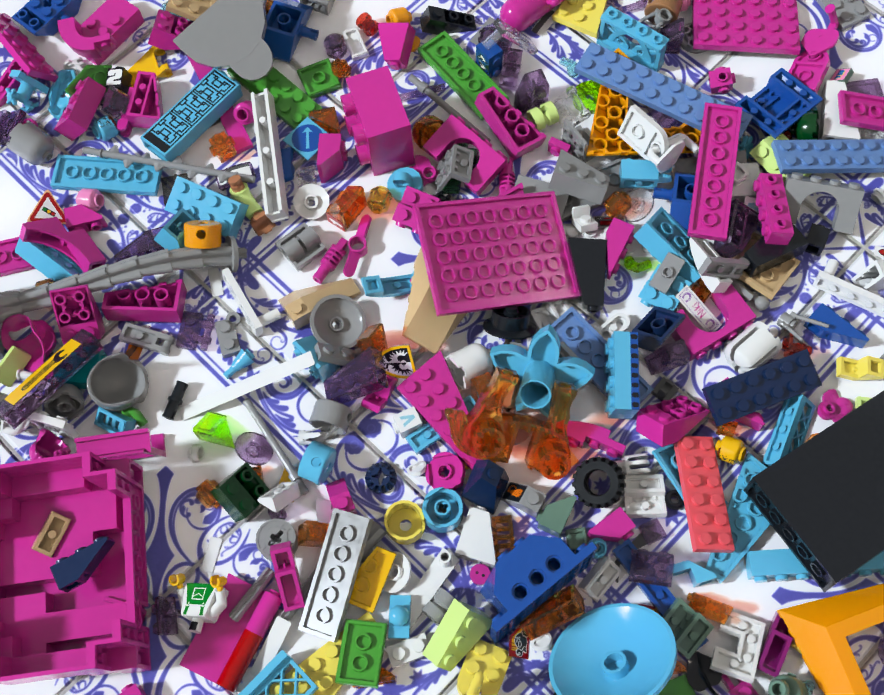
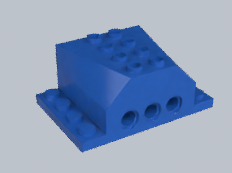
[480,535,597,644]

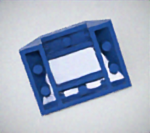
[734,67,823,139]

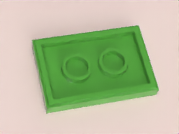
[335,619,388,689]

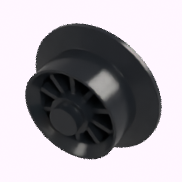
[483,306,537,344]

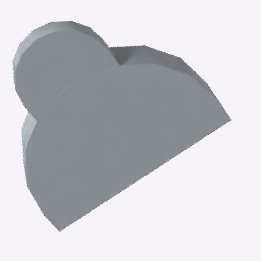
[173,0,274,81]

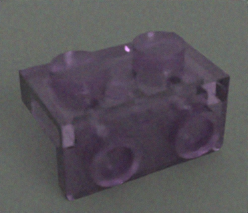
[629,549,675,587]

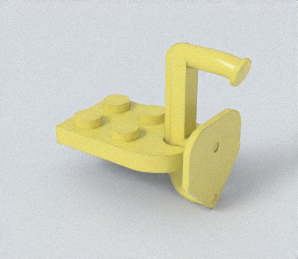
[457,640,512,695]

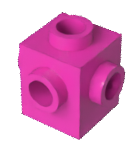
[708,67,736,94]

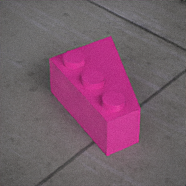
[126,71,164,129]
[54,76,107,141]

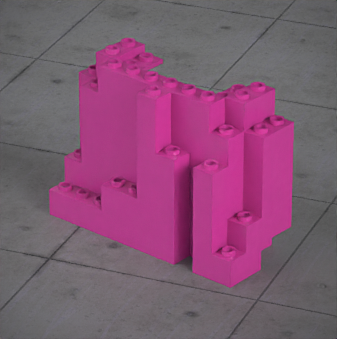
[0,451,151,685]

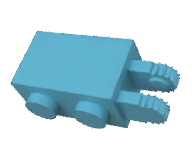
[619,158,672,189]

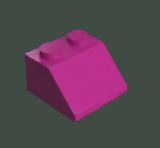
[317,133,348,183]

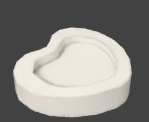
[406,461,427,476]
[531,632,553,652]

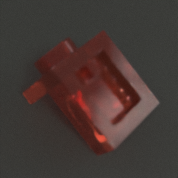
[782,333,812,357]

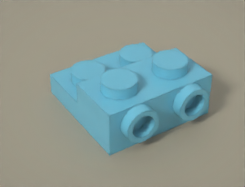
[638,264,692,312]

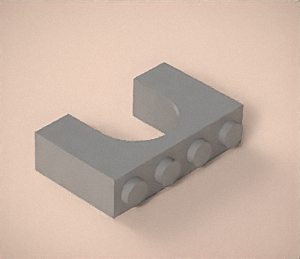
[784,172,865,234]

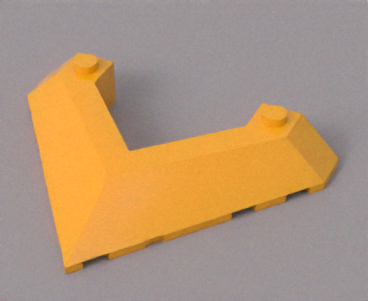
[586,48,701,156]
[776,583,884,695]

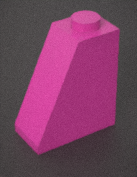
[378,22,416,70]

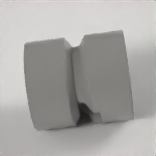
[422,588,454,626]

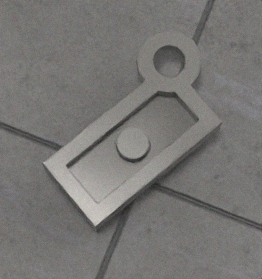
[214,312,241,358]

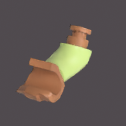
[228,175,276,236]

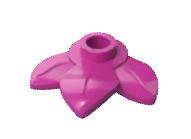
[409,155,438,186]
[817,389,853,423]

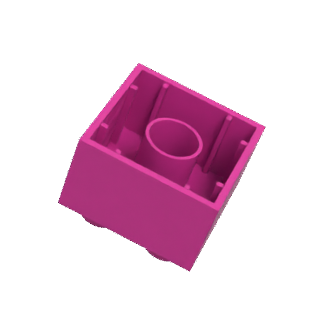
[340,65,415,176]

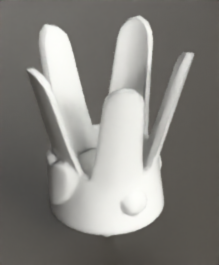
[294,427,324,446]

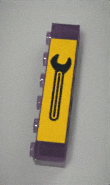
[0,329,104,430]

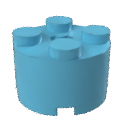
[422,487,463,533]

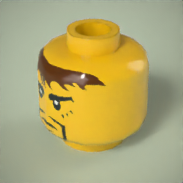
[715,435,747,465]

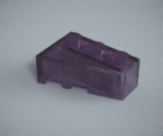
[713,199,760,258]
[323,346,389,404]

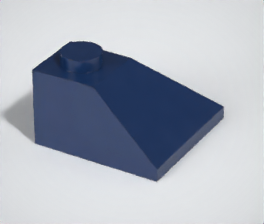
[632,306,686,352]
[461,459,509,515]

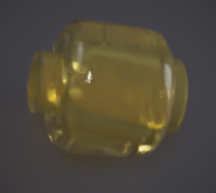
[366,186,392,214]

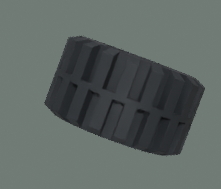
[572,457,626,508]

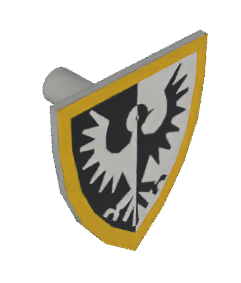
[372,344,416,379]

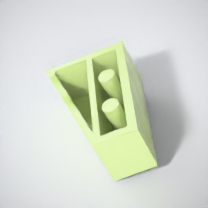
[422,598,492,672]

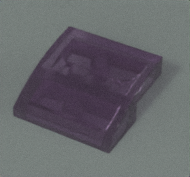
[0,109,26,145]

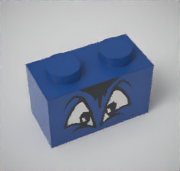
[476,37,503,78]

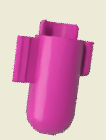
[500,0,564,32]

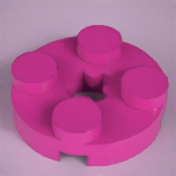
[425,452,466,490]

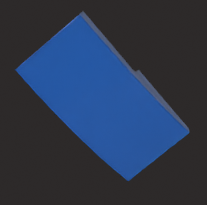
[281,147,295,182]

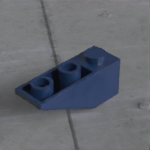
[50,536,115,592]

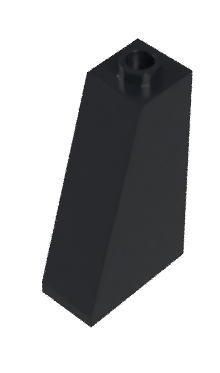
[743,223,809,278]
[567,237,607,313]

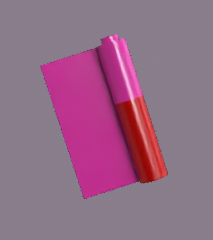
[179,573,282,693]

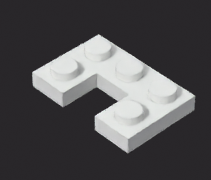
[709,609,766,684]

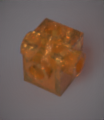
[209,131,237,163]

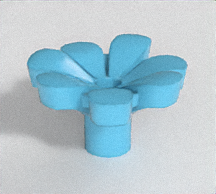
[737,135,753,159]

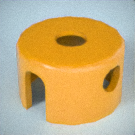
[184,220,222,249]

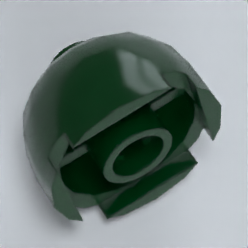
[791,110,819,140]

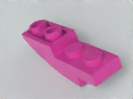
[546,421,626,458]

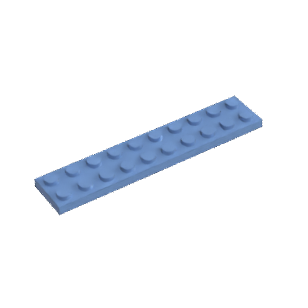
[574,42,753,143]

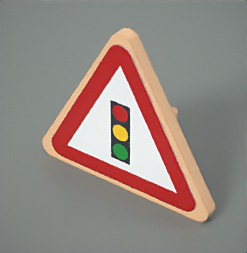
[27,190,66,224]

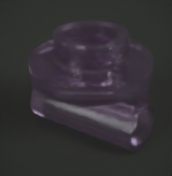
[268,505,288,520]

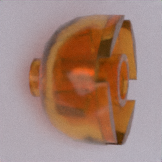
[412,115,444,151]

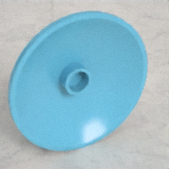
[549,603,677,695]

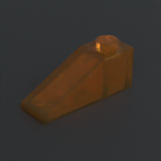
[520,584,585,641]

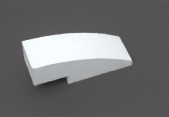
[689,237,733,293]

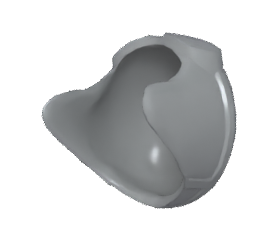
[87,352,149,411]

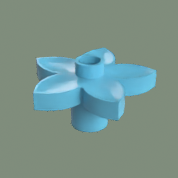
[490,324,595,421]

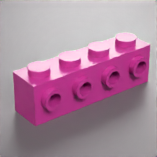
[753,173,794,245]

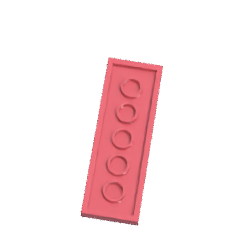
[673,436,735,553]

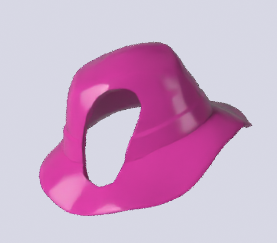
[1,314,56,373]

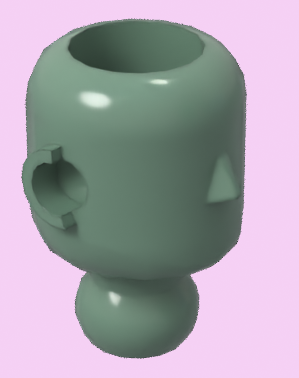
[768,672,809,695]

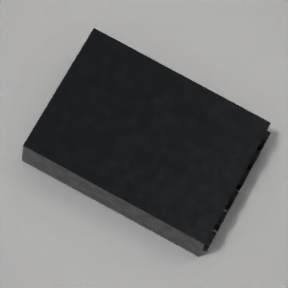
[744,390,884,593]

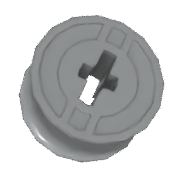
[255,518,299,562]

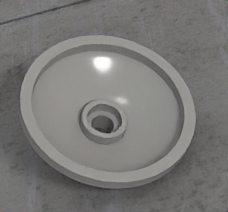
[310,294,367,349]

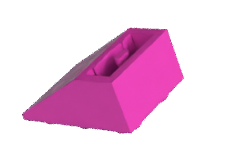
[148,9,193,50]
[49,284,105,345]
[636,395,710,447]

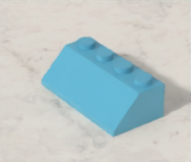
[633,206,701,285]

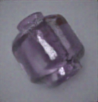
[323,33,348,60]

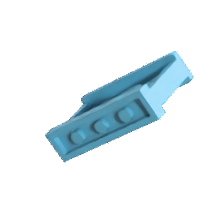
[596,6,669,72]

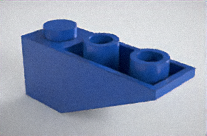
[803,303,870,348]

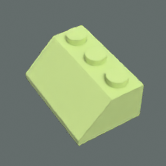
[749,133,811,182]

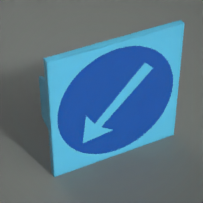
[283,117,328,161]

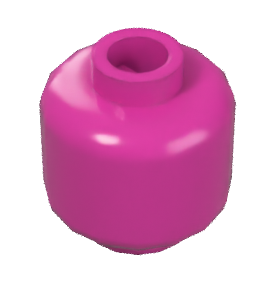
[233,100,254,125]

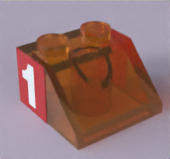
[326,186,367,232]

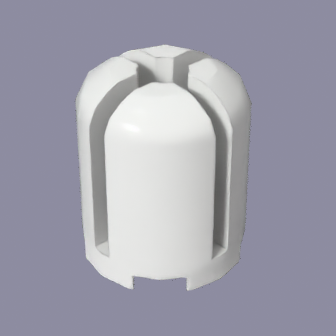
[724,321,782,374]

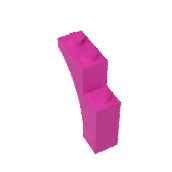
[19,217,107,272]

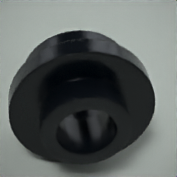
[665,490,684,510]

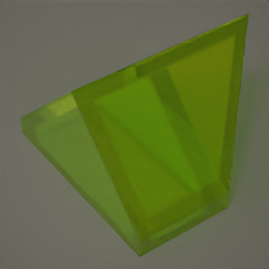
[193,411,236,449]

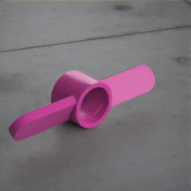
[343,214,372,277]

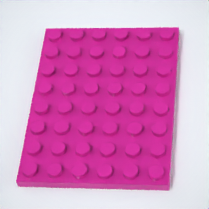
[412,191,581,317]

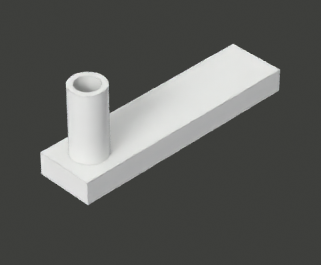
[812,259,884,318]
[221,267,281,338]
[409,548,460,628]

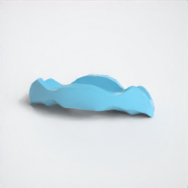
[48,69,76,120]

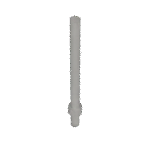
[408,74,491,142]
[243,398,309,495]

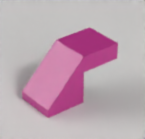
[361,372,398,413]

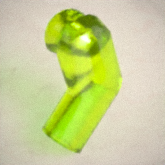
[624,256,652,273]

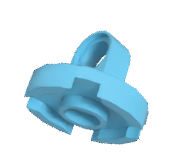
[387,167,424,202]

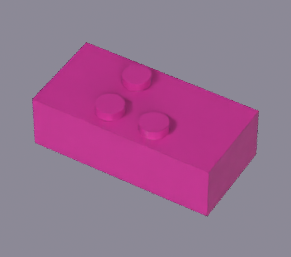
[81,0,145,65]

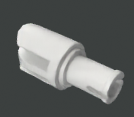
[606,453,651,475]

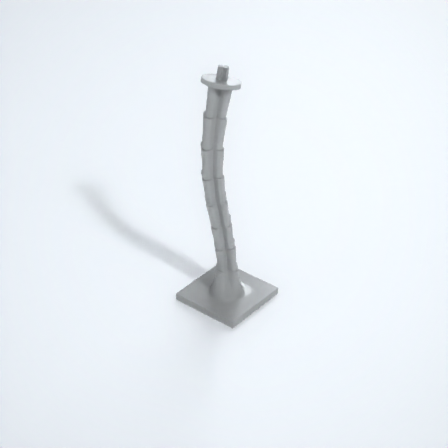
[0,235,247,359]

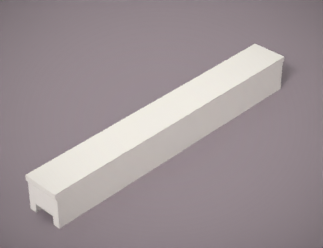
[251,88,289,223]

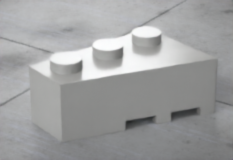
[548,149,610,205]

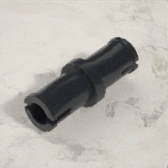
[162,380,189,421]

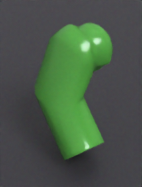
[121,407,148,428]

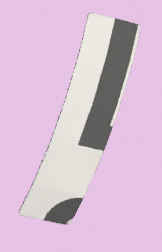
[532,2,563,37]

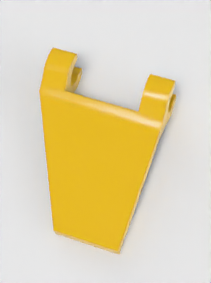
[128,46,173,87]

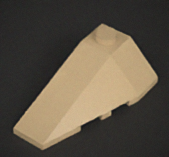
[278,278,361,330]

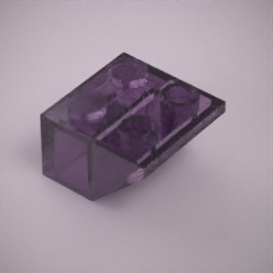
[514,68,549,115]

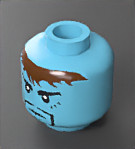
[92,115,119,141]

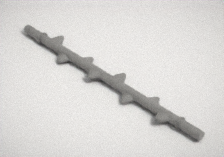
[82,145,256,183]

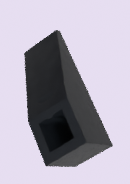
[420,5,476,35]

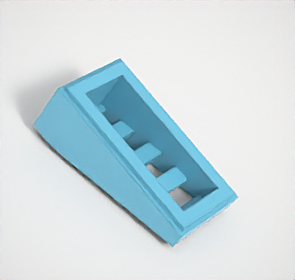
[94,406,136,433]

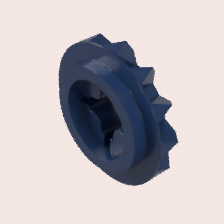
[365,462,397,493]

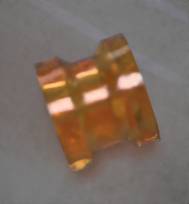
[715,421,738,437]

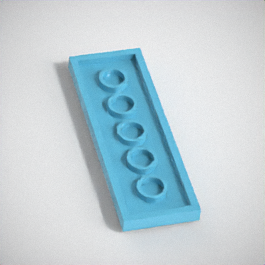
[50,154,163,196]

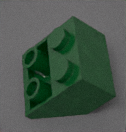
[210,462,270,522]

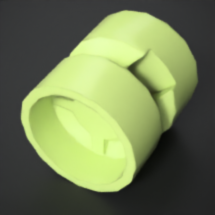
[526,101,559,131]

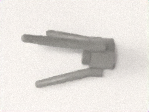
[638,8,673,32]
[777,311,829,350]

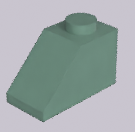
[536,496,577,538]

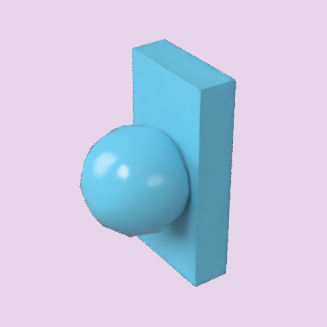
[388,595,411,639]

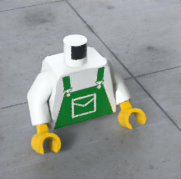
[169,573,229,634]

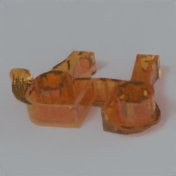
[444,366,578,480]

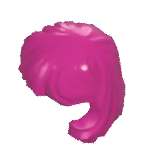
[29,428,71,460]

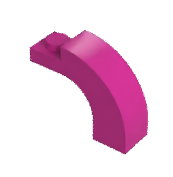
[57,17,117,59]

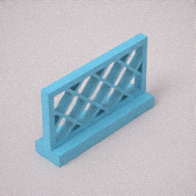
[238,650,319,695]

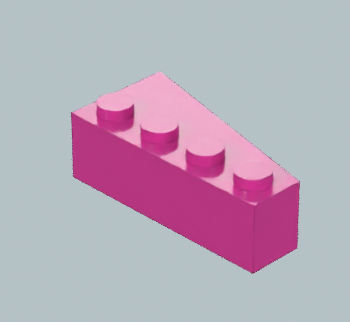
[474,86,547,161]
[101,279,187,323]

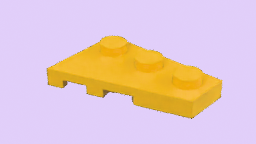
[349,546,397,613]

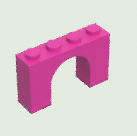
[423,114,507,196]
[671,284,757,361]

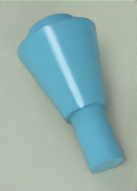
[223,349,255,379]

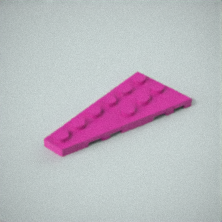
[397,350,490,471]

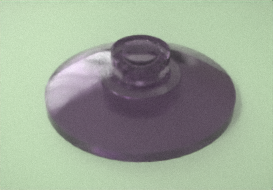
[235,432,273,466]

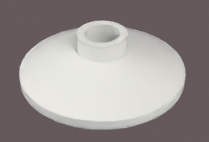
[293,184,330,220]
[383,551,411,593]

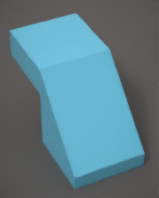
[665,560,717,587]

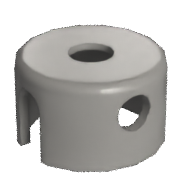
[309,399,353,435]

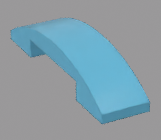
[361,271,414,297]

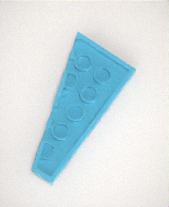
[705,452,770,584]

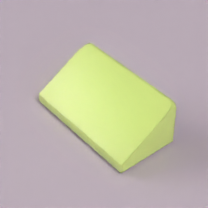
[0,346,32,387]

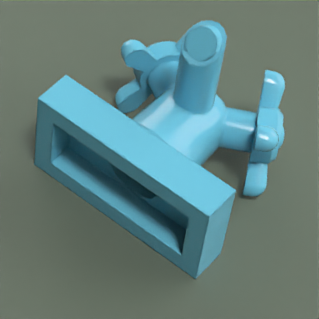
[5,70,50,113]

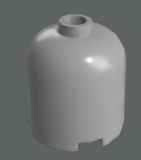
[6,120,54,165]

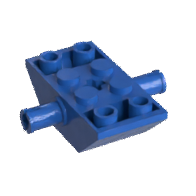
[12,0,82,36]
[264,0,319,63]
[653,171,695,232]

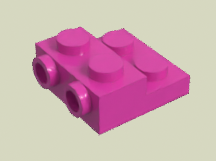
[392,185,442,234]

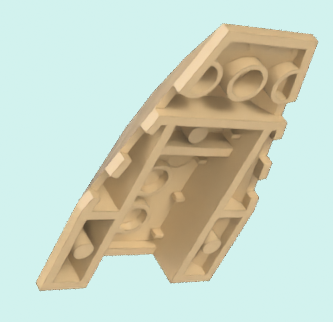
[402,248,467,354]

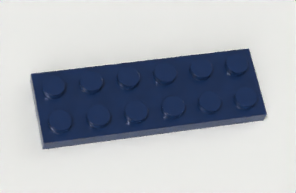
[702,349,822,426]

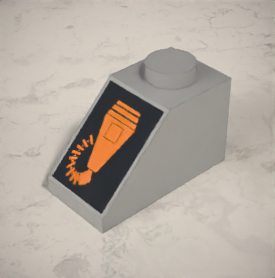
[501,482,547,518]

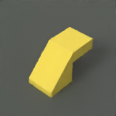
[836,356,884,381]

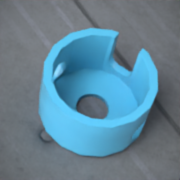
[298,440,337,486]

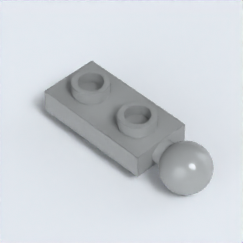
[730,278,770,311]

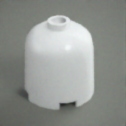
[445,343,494,390]

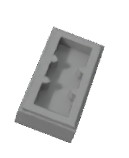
[649,252,686,295]

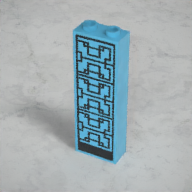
[140,68,243,162]

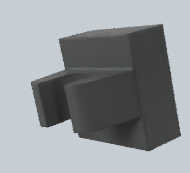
[651,377,679,401]

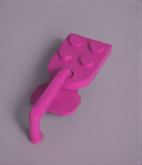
[789,4,840,94]

